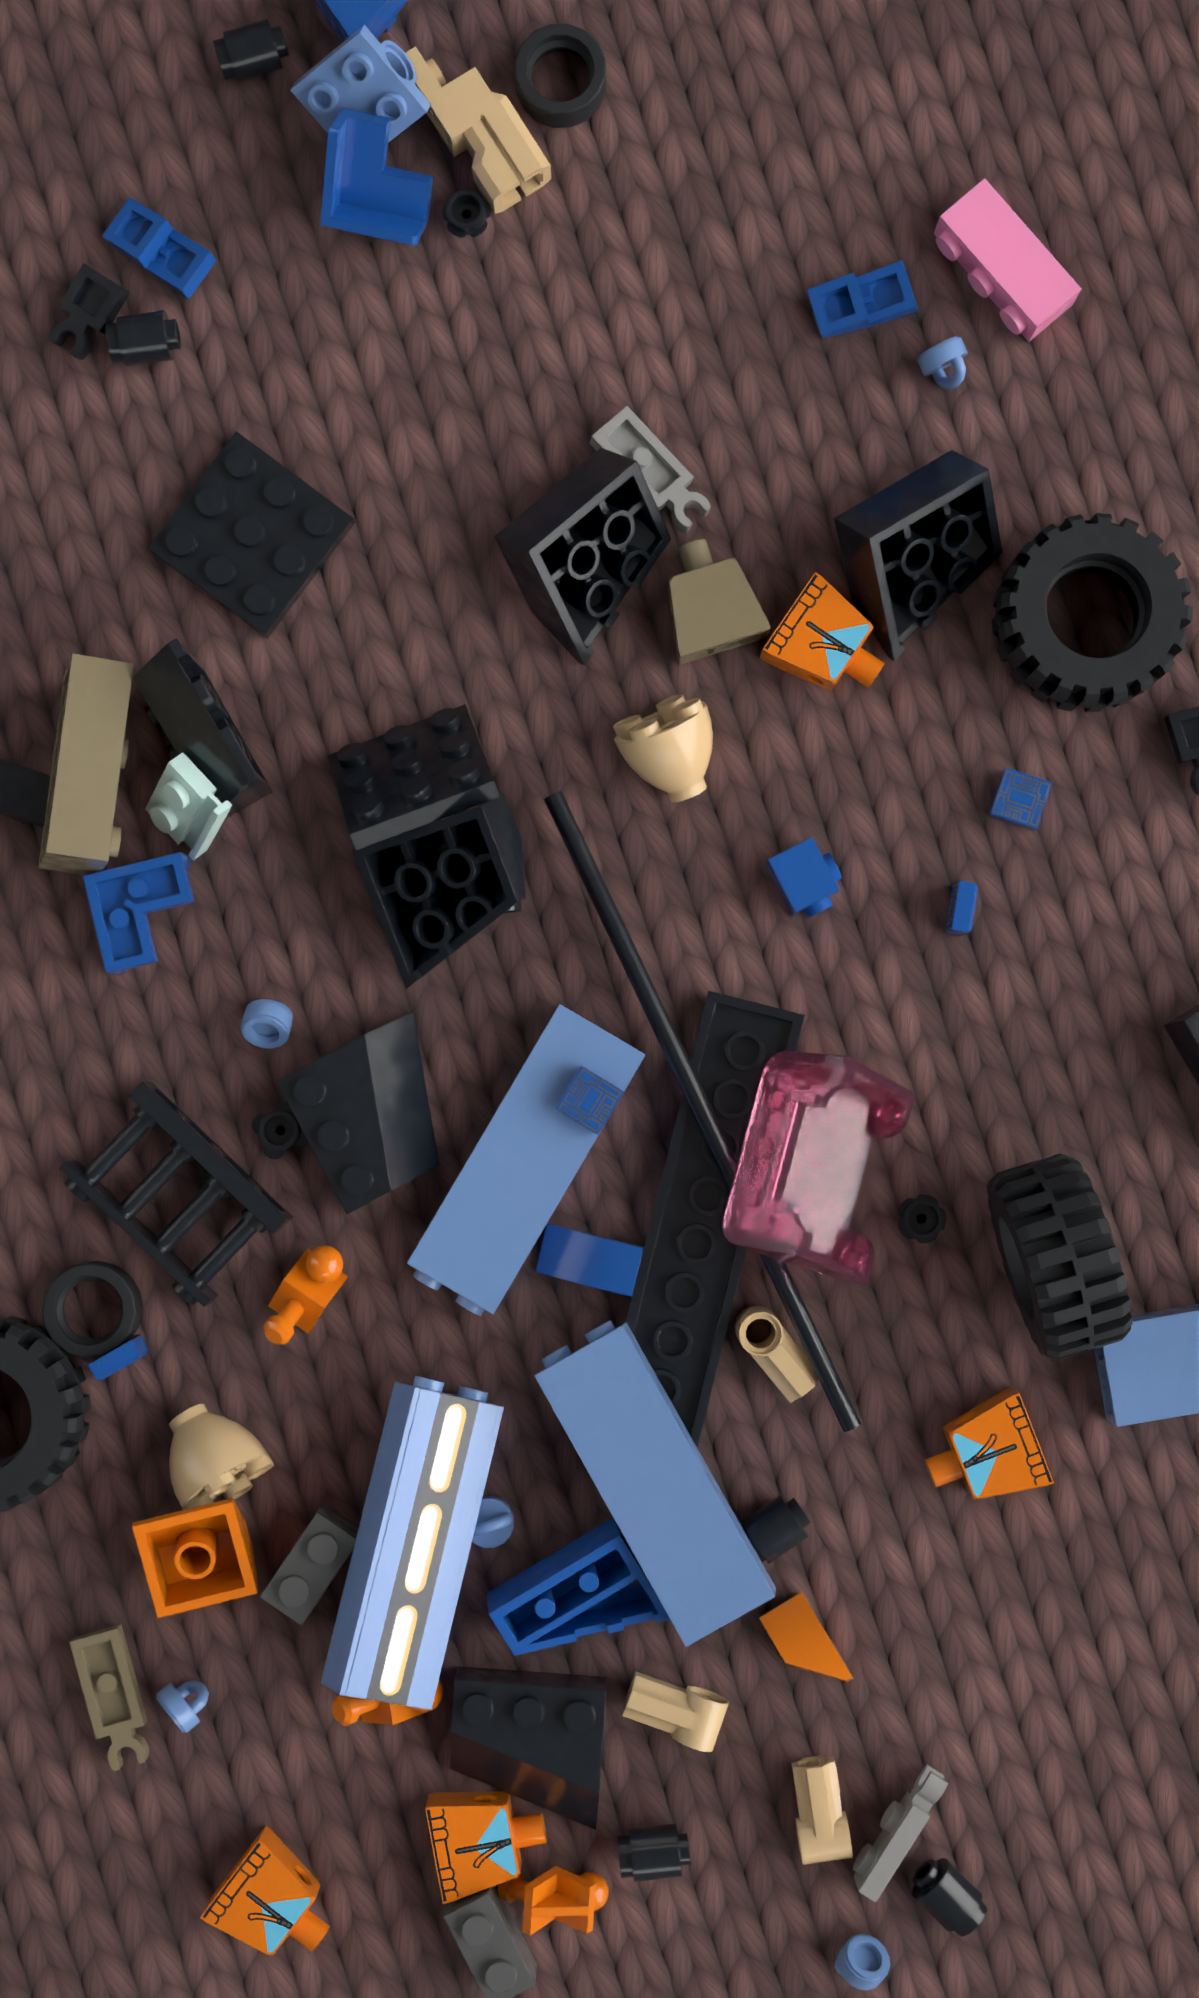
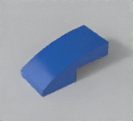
[102,197,217,299]
[807,260,919,338]
[536,1223,644,1297]

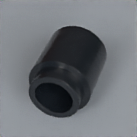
[213,18,289,82]
[105,310,181,367]
[741,1495,811,1564]
[617,1824,691,1882]
[912,1858,987,1936]

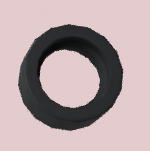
[515,24,606,128]
[42,1261,143,1358]

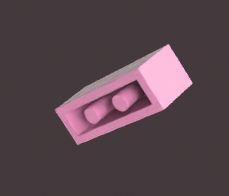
[933,178,1082,342]

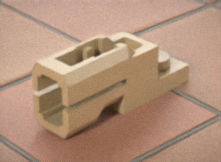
[406,46,551,214]

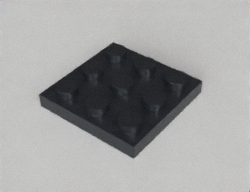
[148,431,355,639]
[327,704,500,850]

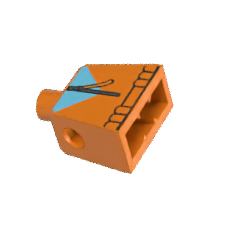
[760,572,885,691]
[924,1387,1054,1499]
[425,1791,547,1904]
[200,1826,330,1956]

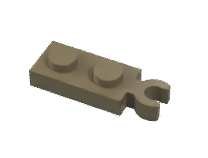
[69,1624,149,1771]

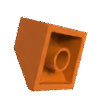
[132,1498,258,1618]

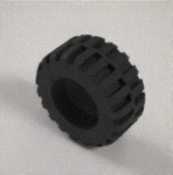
[991,513,1193,713]
[987,1154,1132,1360]
[0,1316,91,1513]

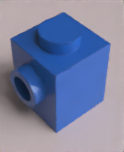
[765,837,842,919]

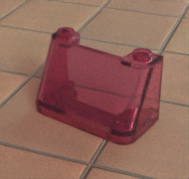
[722,1051,916,1285]

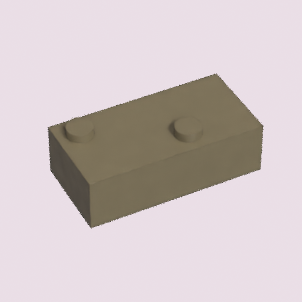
[38,653,134,875]

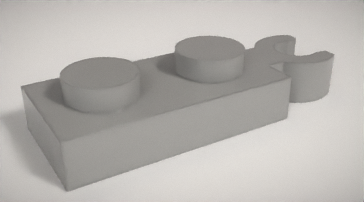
[589,406,711,534]
[853,1764,948,1903]

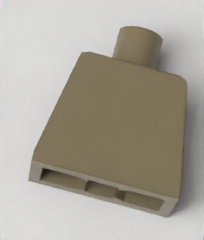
[668,539,771,665]

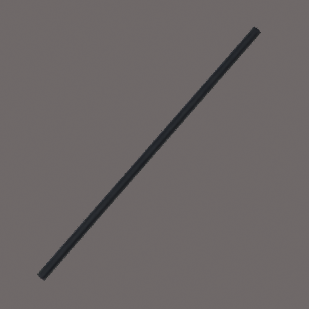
[544,791,862,1432]

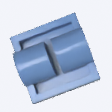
[290,24,431,143]

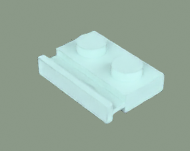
[145,752,232,861]

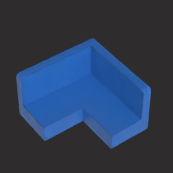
[320,108,433,245]
[83,852,195,975]

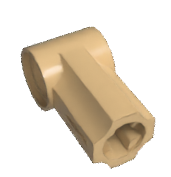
[734,1305,819,1403]
[622,1672,729,1752]
[791,1755,853,1865]

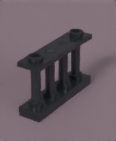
[59,1081,293,1307]

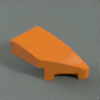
[759,1592,853,1682]

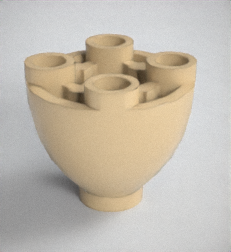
[613,694,713,802]
[169,1404,274,1510]

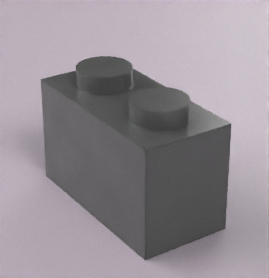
[260,1503,359,1626]
[443,1885,537,1998]

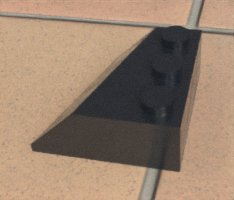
[494,448,671,666]
[834,450,1003,661]
[132,638,273,819]
[352,793,522,989]
[276,1012,440,1214]
[450,1666,606,1830]

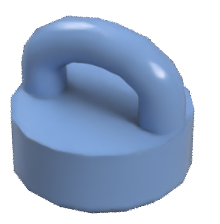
[917,336,968,390]
[240,999,293,1049]
[472,1496,514,1548]
[156,1680,209,1733]
[834,1934,890,1990]

